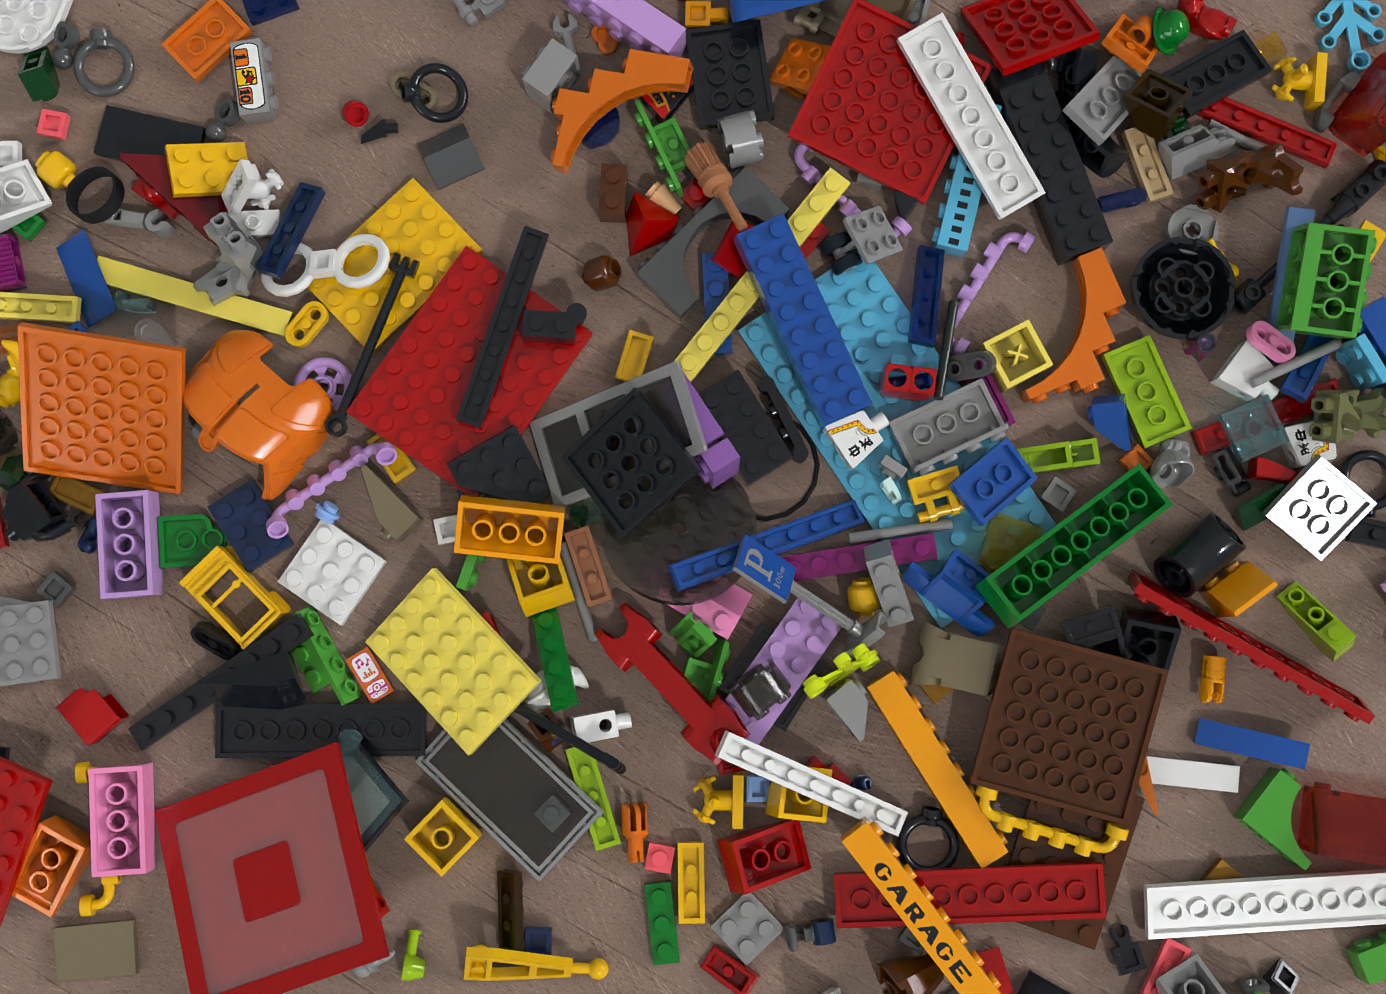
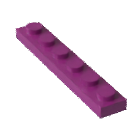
[781,533,938,581]

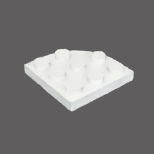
[0,0,73,54]

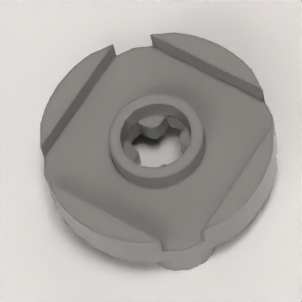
[1165,204,1219,255]

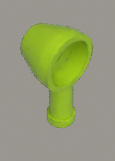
[401,929,426,981]

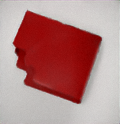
[878,363,937,402]
[56,688,129,746]

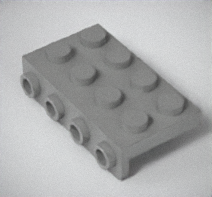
[888,378,1010,476]

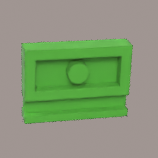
[668,612,717,659]

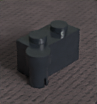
[522,303,587,344]

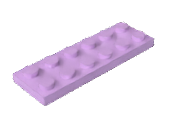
[725,598,842,745]

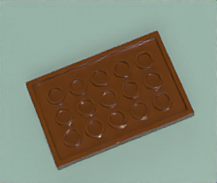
[1007,795,1145,950]

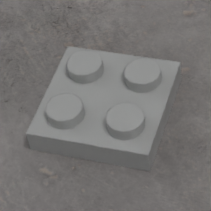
[710,892,785,966]

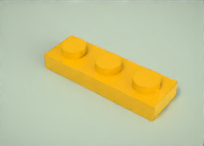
[677,841,705,924]

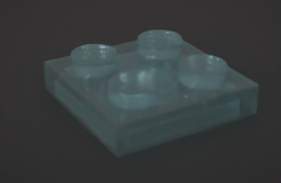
[1218,394,1290,463]

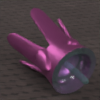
[1184,332,1217,361]

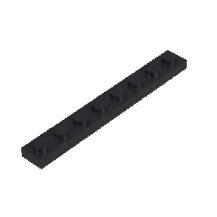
[456,226,549,429]
[128,613,314,750]

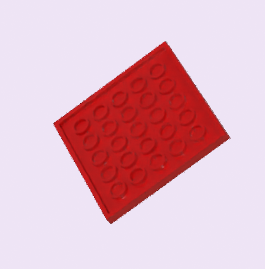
[787,0,993,205]

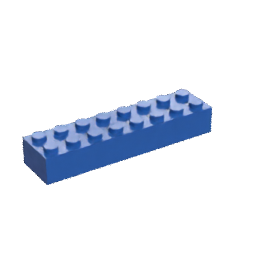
[733,213,873,428]

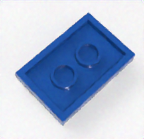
[948,437,1038,526]

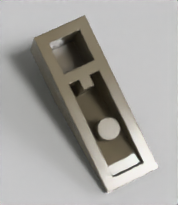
[360,464,423,542]

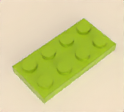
[1101,335,1192,449]

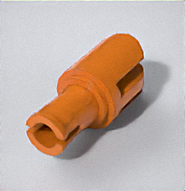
[621,802,648,863]

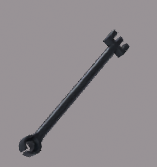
[325,252,420,438]
[514,703,626,774]

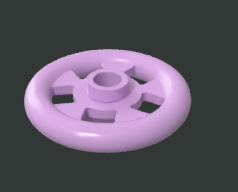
[293,357,352,412]

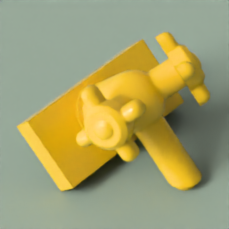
[1271,52,1328,111]
[692,773,744,829]

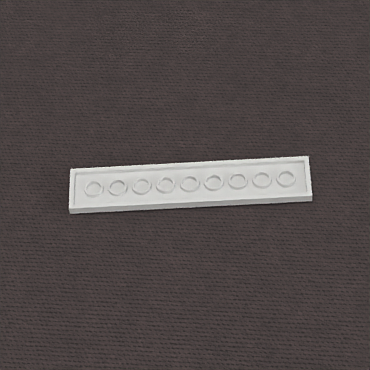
[1144,869,1386,939]

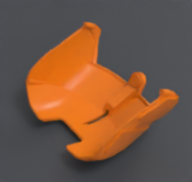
[183,330,337,500]

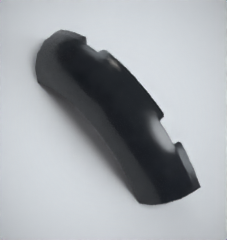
[1055,44,1129,178]

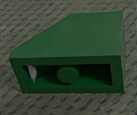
[18,47,60,102]

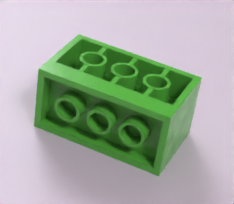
[1275,222,1377,339]

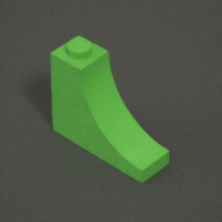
[1233,767,1312,871]

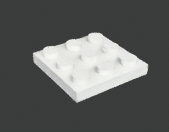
[277,520,388,626]

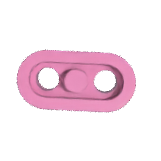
[1246,321,1296,363]

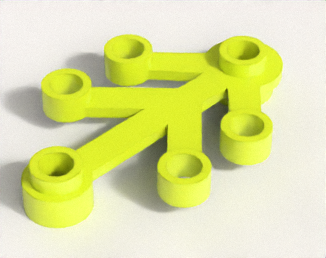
[803,643,880,699]

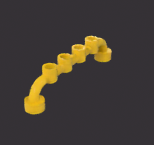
[75,761,122,917]
[975,785,1129,857]

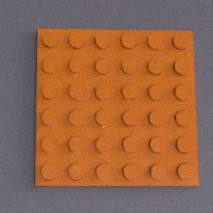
[17,322,186,494]

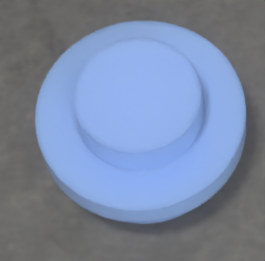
[315,501,341,524]

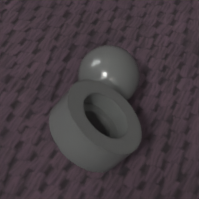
[52,21,80,70]
[205,99,241,143]

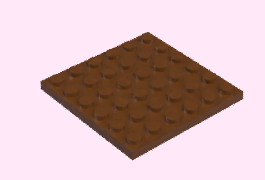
[969,628,1169,826]

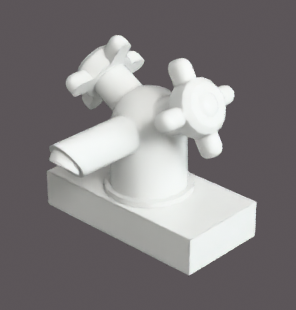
[221,160,284,215]

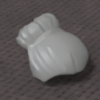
[1150,439,1195,488]

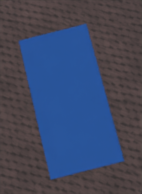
[56,229,117,328]

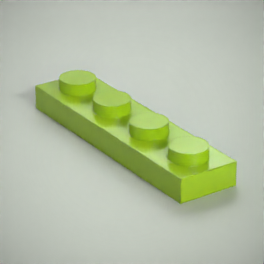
[565,742,622,851]

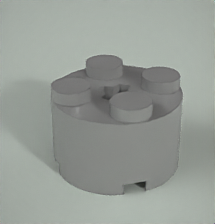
[717,110,764,169]

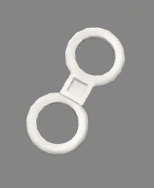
[261,234,390,297]

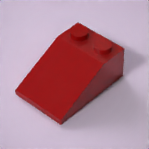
[717,819,811,895]

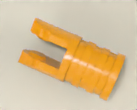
[1199,655,1227,704]

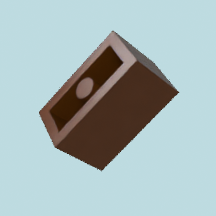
[599,163,628,223]

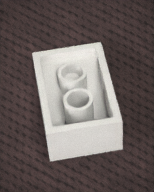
[0,159,52,233]

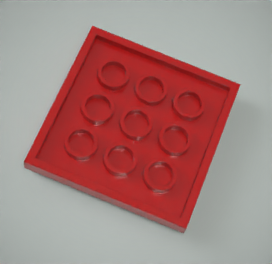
[960,0,1100,76]

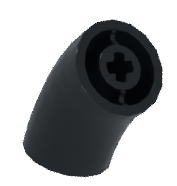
[1154,512,1247,598]

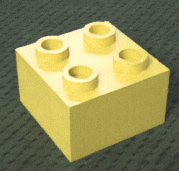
[977,319,1053,393]

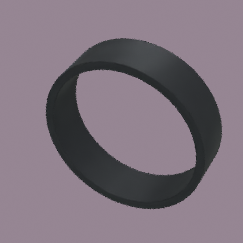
[66,166,125,224]

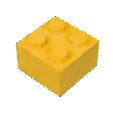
[404,797,484,877]

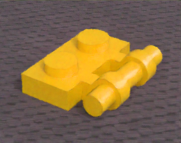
[906,465,965,523]

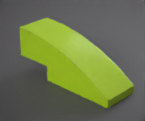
[1017,438,1101,473]

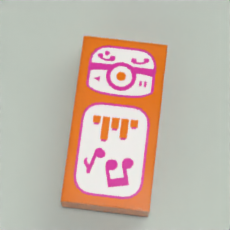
[345,646,396,703]

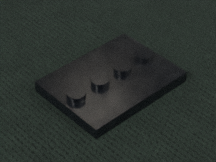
[686,19,775,130]

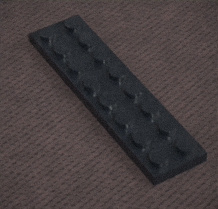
[215,702,427,758]

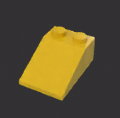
[506,556,575,617]

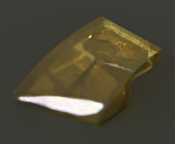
[978,512,1044,574]

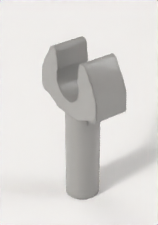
[553,14,579,55]

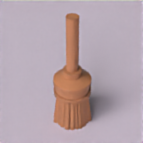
[685,142,748,232]

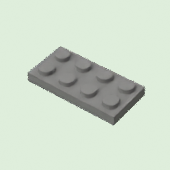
[1062,55,1143,146]

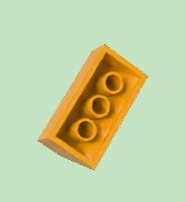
[454,495,566,564]

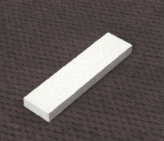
[1147,756,1240,793]

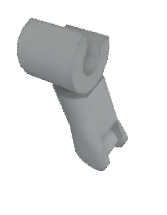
[103,208,176,239]

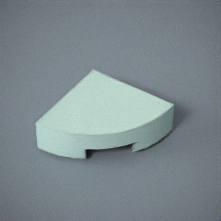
[879,477,902,505]

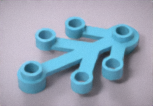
[1314,0,1386,73]

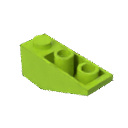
[1276,581,1356,662]

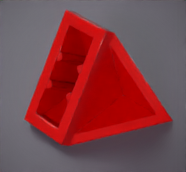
[626,192,680,257]

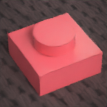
[36,109,71,141]
[645,841,675,874]

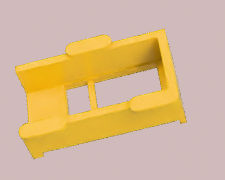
[179,546,291,650]

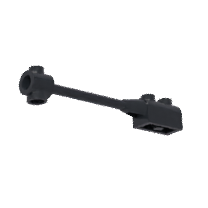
[1233,159,1386,315]

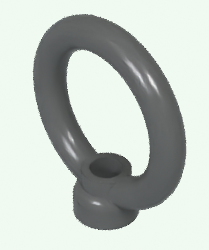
[73,29,135,97]

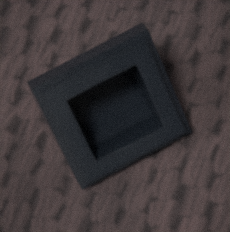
[894,191,917,221]

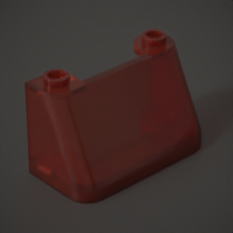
[1328,52,1386,157]
[1297,782,1386,866]

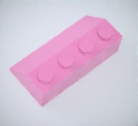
[637,543,752,640]
[88,762,157,877]

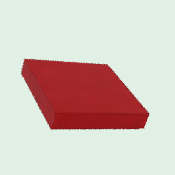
[711,220,754,280]

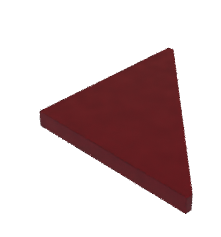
[119,153,227,249]

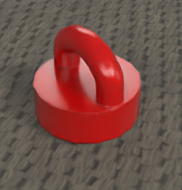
[342,100,369,127]

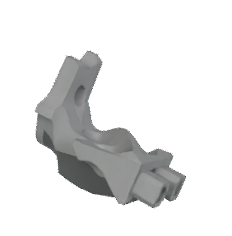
[193,212,263,306]

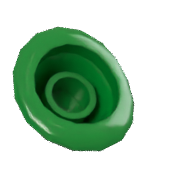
[1152,7,1190,55]

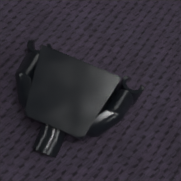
[2,472,89,542]

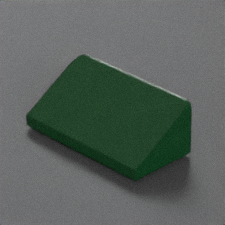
[1232,483,1285,531]

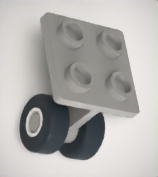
[820,206,903,275]

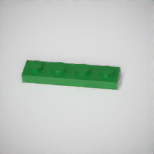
[532,607,579,712]

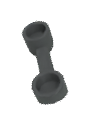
[1313,71,1362,133]

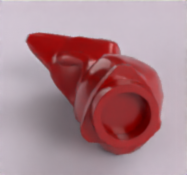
[1176,0,1238,41]

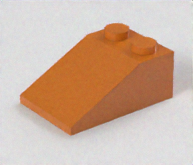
[12,815,91,918]

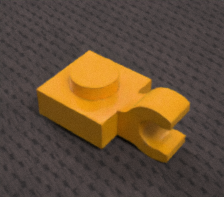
[685,1,729,29]

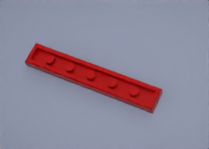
[1196,97,1337,169]
[1191,378,1341,456]

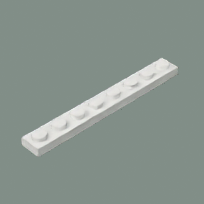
[714,730,908,836]

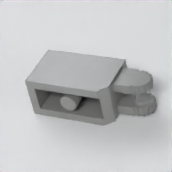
[1158,124,1236,180]

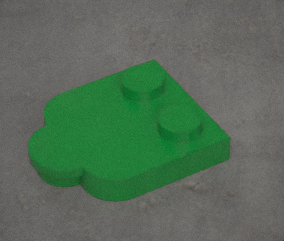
[158,514,228,569]

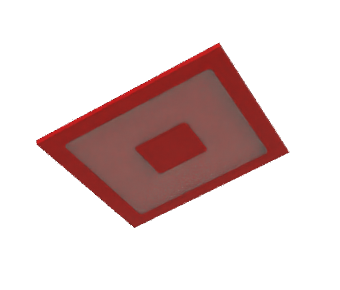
[154,742,390,994]

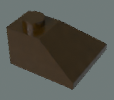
[1122,69,1193,141]

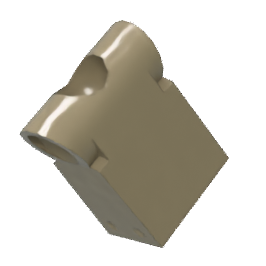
[909,621,998,696]

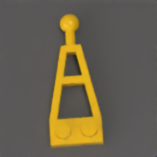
[463,944,609,981]

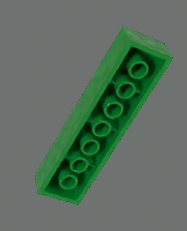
[975,463,1173,629]

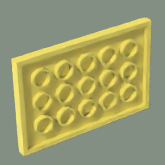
[365,568,542,756]

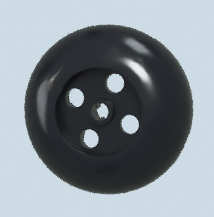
[1130,236,1236,339]

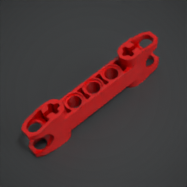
[594,603,751,766]

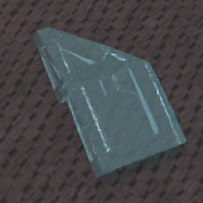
[112,291,156,314]

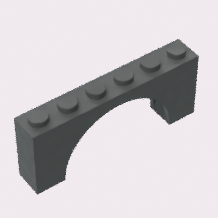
[637,167,789,321]

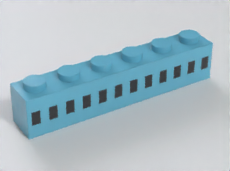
[931,104,1002,258]

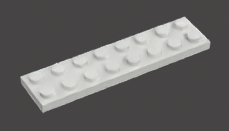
[896,12,1045,220]

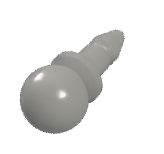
[353,950,395,978]

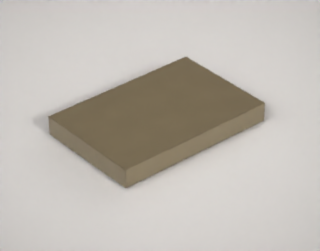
[53,919,139,982]

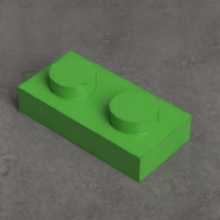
[456,554,486,591]

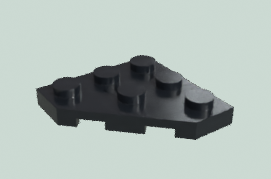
[446,425,551,503]

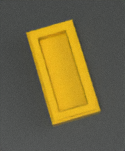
[615,330,654,382]
[366,434,417,484]

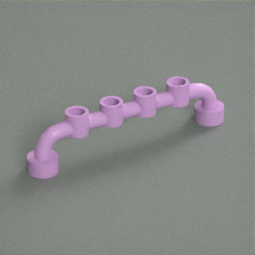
[794,143,912,237]
[943,231,1036,356]
[266,442,397,539]

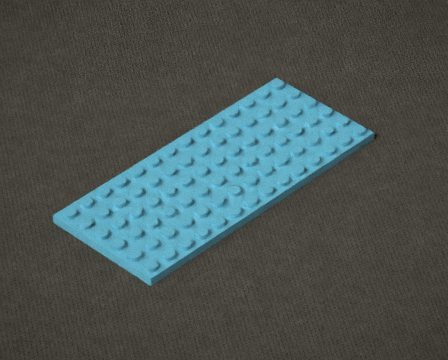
[738,251,1056,629]

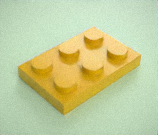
[165,142,248,198]

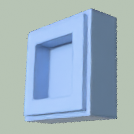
[743,774,771,802]

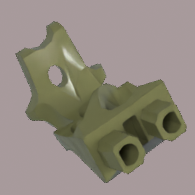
[1309,387,1386,444]

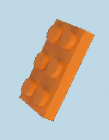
[161,0,253,83]

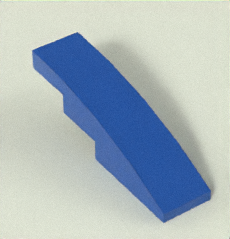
[1194,718,1310,770]

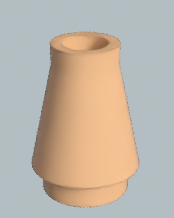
[644,181,682,215]

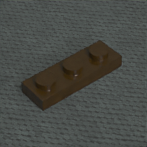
[497,869,524,952]

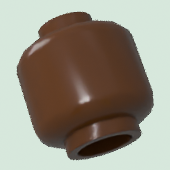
[582,255,622,292]

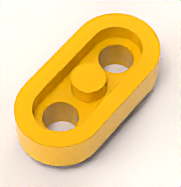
[285,301,329,348]

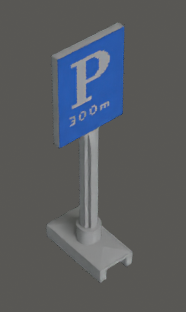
[732,534,888,659]

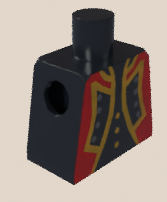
[637,80,694,123]

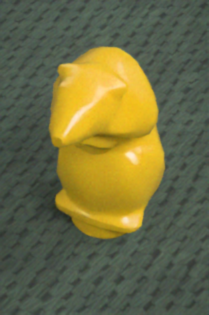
[0,340,20,409]

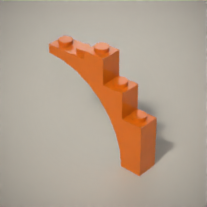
[551,49,693,174]
[1020,247,1126,404]

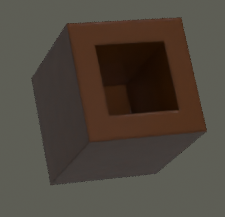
[527,707,565,752]

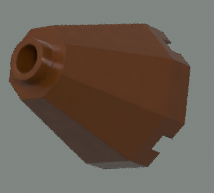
[876,953,944,994]

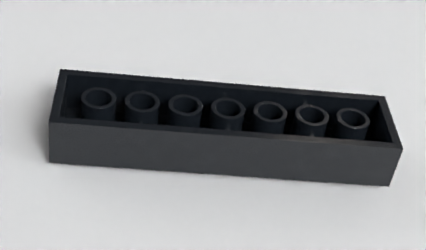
[985,62,1113,266]

